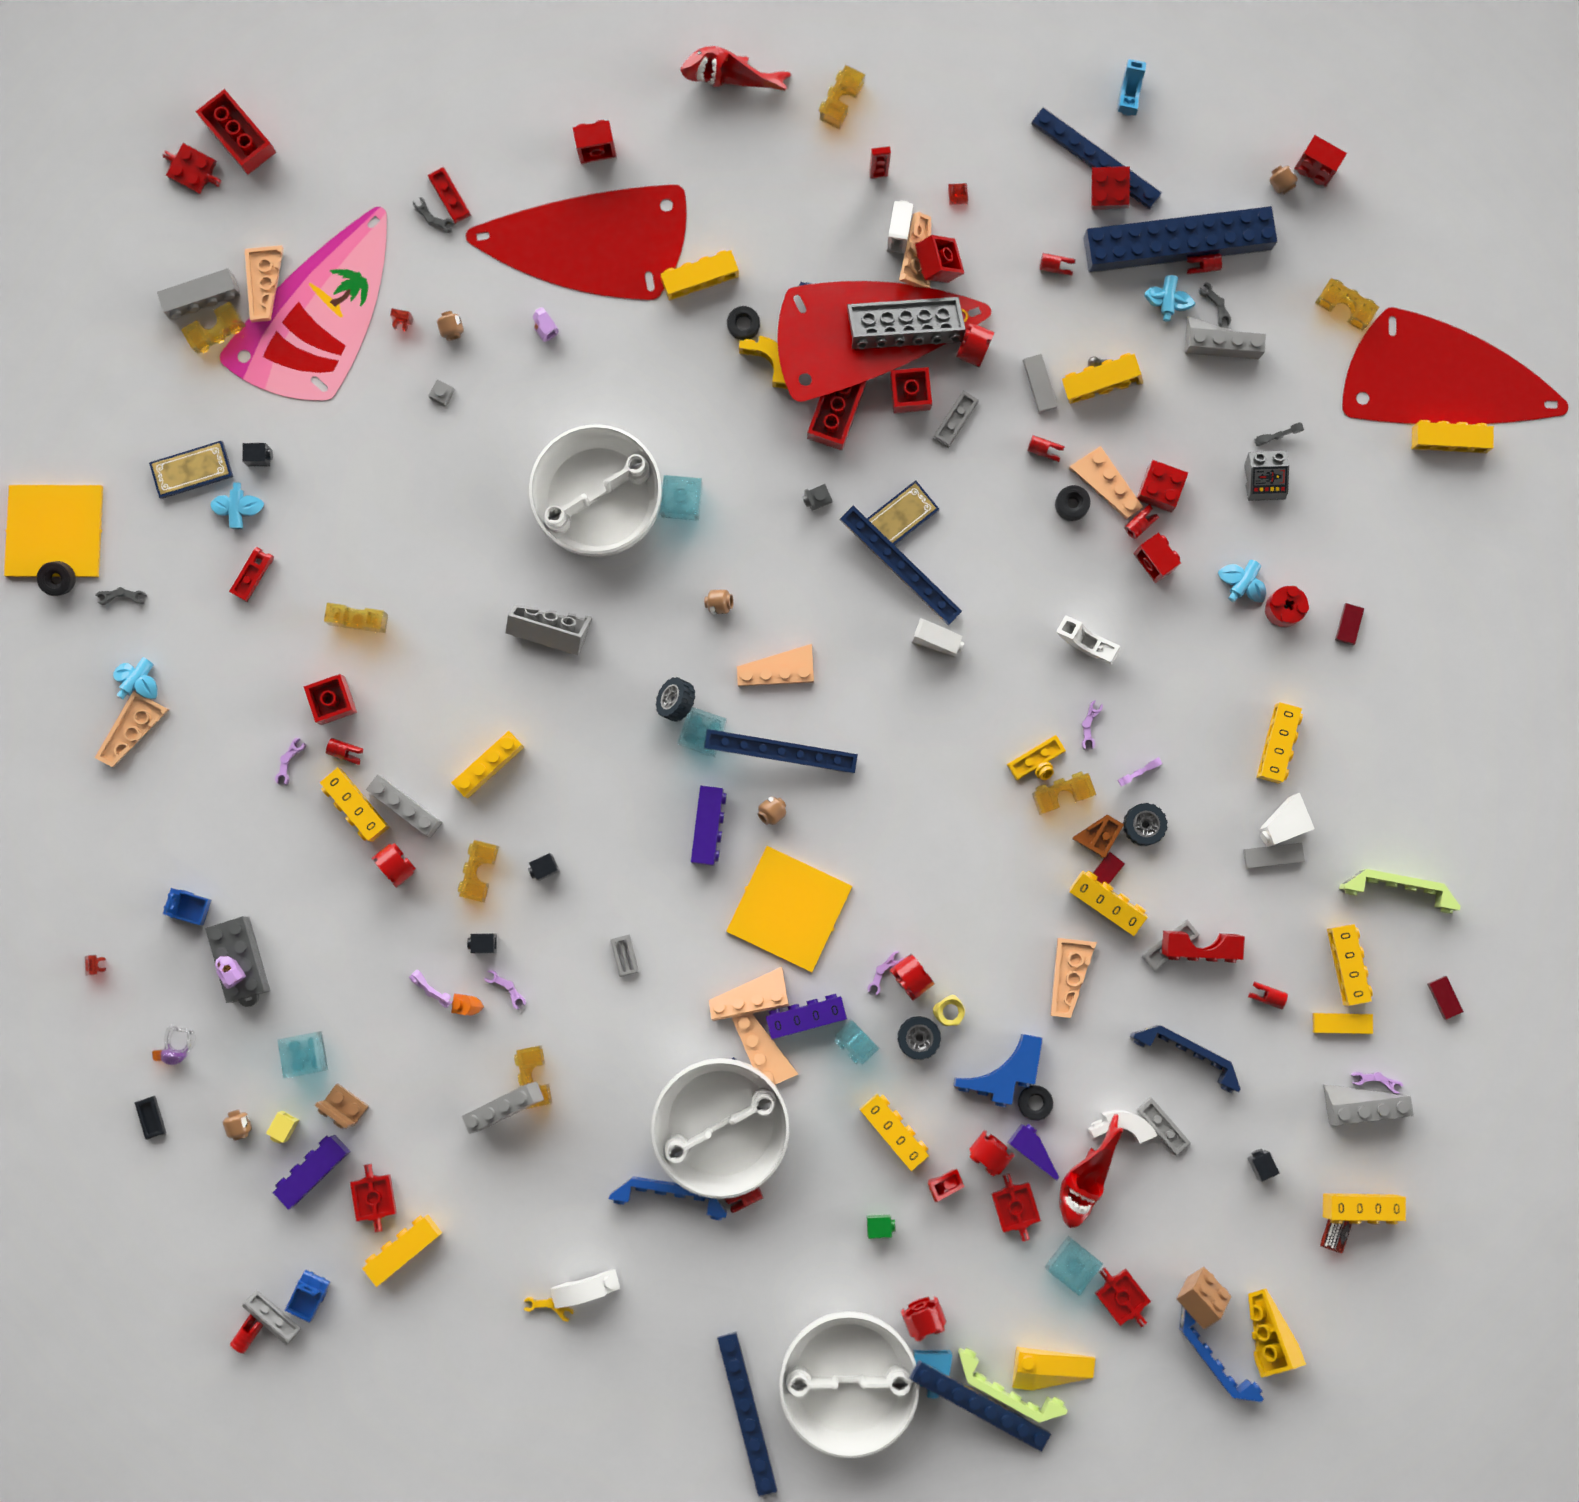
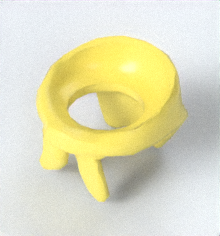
[933,995,965,1026]

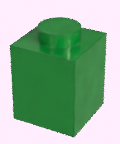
[867,1215,895,1239]

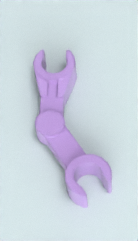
[1082,700,1103,749]
[275,738,306,785]
[1118,757,1162,787]
[867,951,904,995]
[409,970,452,1008]
[484,970,526,1009]
[1351,1072,1403,1094]

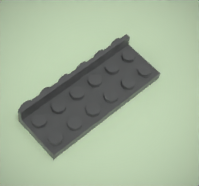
[847,297,966,349]

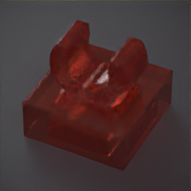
[948,183,968,205]
[390,308,413,331]
[85,955,106,976]

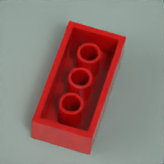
[195,89,277,175]
[807,380,868,451]

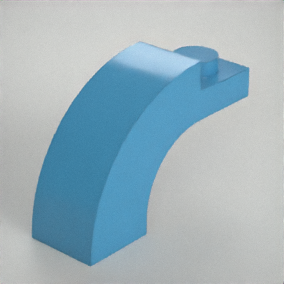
[1117,59,1146,116]

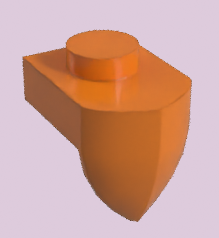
[451,993,484,1016]

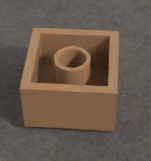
[1176,1267,1232,1329]

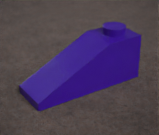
[1008,1123,1059,1180]

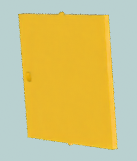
[4,485,103,577]
[726,846,852,972]

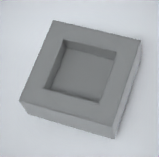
[428,379,455,406]

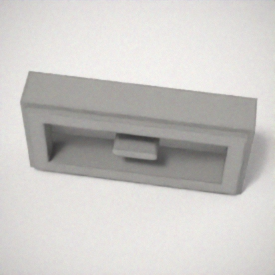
[610,935,639,977]

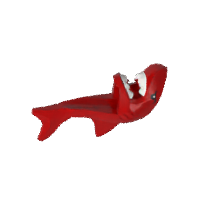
[680,46,791,91]
[1059,1114,1123,1228]

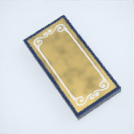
[149,440,233,499]
[867,480,939,545]

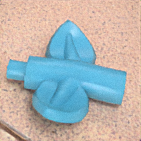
[1145,275,1195,322]
[211,482,264,529]
[1218,560,1266,602]
[113,657,157,700]

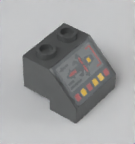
[1244,451,1289,501]

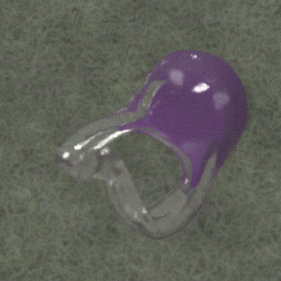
[160,1026,196,1065]

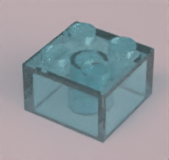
[660,475,702,521]
[677,707,727,757]
[834,1018,879,1065]
[277,1031,328,1079]
[1045,1235,1103,1296]

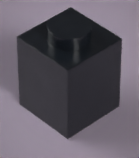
[242,443,273,466]
[528,853,560,881]
[467,933,497,953]
[1247,1149,1280,1182]

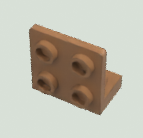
[315,1083,369,1129]

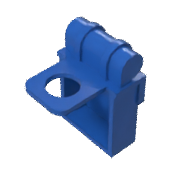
[162,888,212,926]
[285,1270,331,1322]

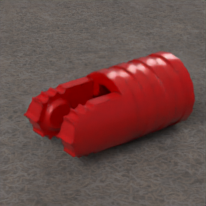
[1039,253,1076,276]
[1187,254,1222,275]
[1027,435,1065,462]
[1124,504,1159,539]
[326,738,364,765]
[1248,981,1288,1010]
[724,1187,763,1213]
[230,1314,264,1354]

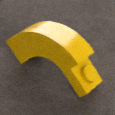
[739,336,788,389]

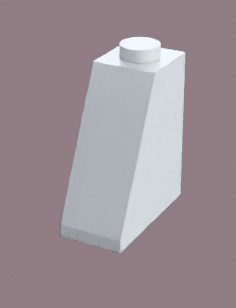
[887,200,913,254]
[912,618,964,657]
[1259,793,1315,847]

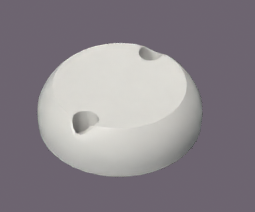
[529,425,662,557]
[651,1058,789,1199]
[779,1311,919,1458]

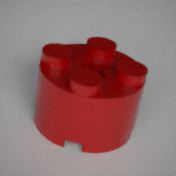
[956,323,995,368]
[1265,586,1309,627]
[372,843,416,888]
[890,954,934,1001]
[969,1130,1015,1177]
[901,1296,947,1341]

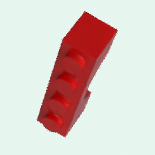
[1162,931,1245,963]

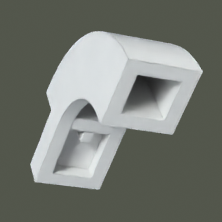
[1056,615,1121,664]
[1088,1110,1157,1144]
[550,1269,620,1308]

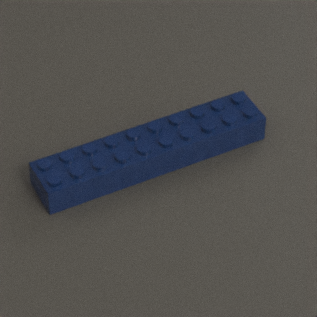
[1083,206,1278,273]

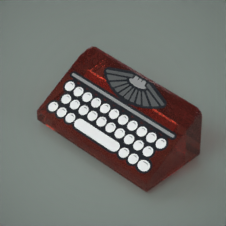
[1320,1219,1352,1254]

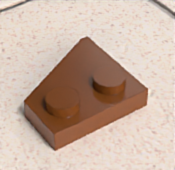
[1072,815,1124,858]

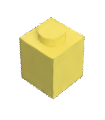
[266,1111,300,1144]

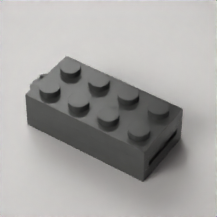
[205,916,270,1007]

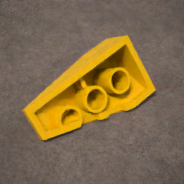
[1248,1288,1306,1378]
[1012,1347,1095,1391]

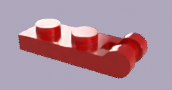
[229,547,274,602]

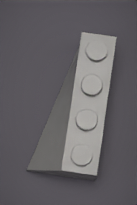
[1185,316,1266,359]
[505,605,592,655]
[1323,1084,1414,1125]

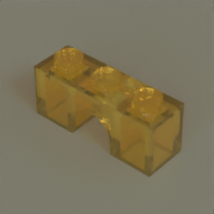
[818,65,865,129]
[1315,278,1379,331]
[181,301,246,354]
[324,603,388,633]
[1032,771,1096,815]
[458,840,499,903]
[514,1045,552,1109]

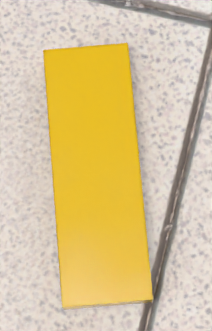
[1007,735,1066,781]
[1313,1013,1373,1034]

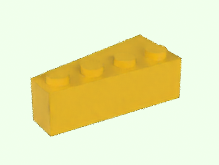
[1062,353,1143,404]

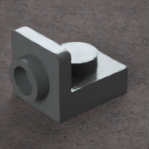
[802,484,833,511]

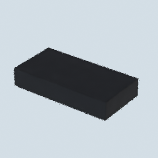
[134,1096,166,1140]

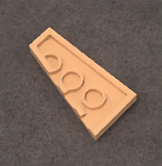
[899,212,931,288]
[245,245,284,322]
[1069,446,1143,519]
[737,644,814,686]
[95,691,169,767]
[1050,938,1097,1018]
[709,967,789,1021]
[732,1013,798,1085]

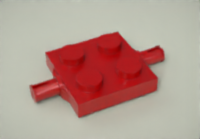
[162,143,221,194]
[350,1163,397,1232]
[991,1173,1041,1241]
[1095,1267,1151,1328]

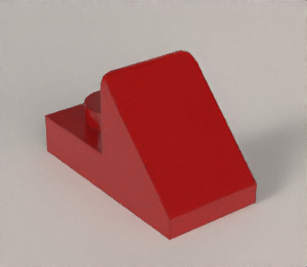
[927,1169,964,1202]

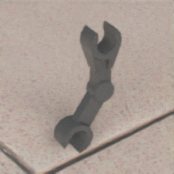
[413,197,455,233]
[1198,282,1231,327]
[1254,422,1304,446]
[95,587,147,605]

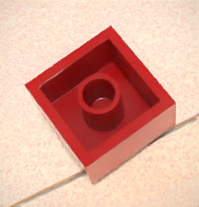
[572,120,617,164]
[1294,135,1347,187]
[1091,166,1130,210]
[915,235,965,283]
[890,367,932,414]
[1137,460,1189,513]
[1133,532,1181,584]
[304,674,357,725]

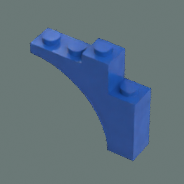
[953,1034,1043,1107]

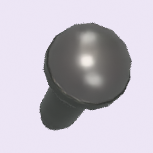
[1088,356,1114,367]

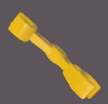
[524,1297,574,1322]

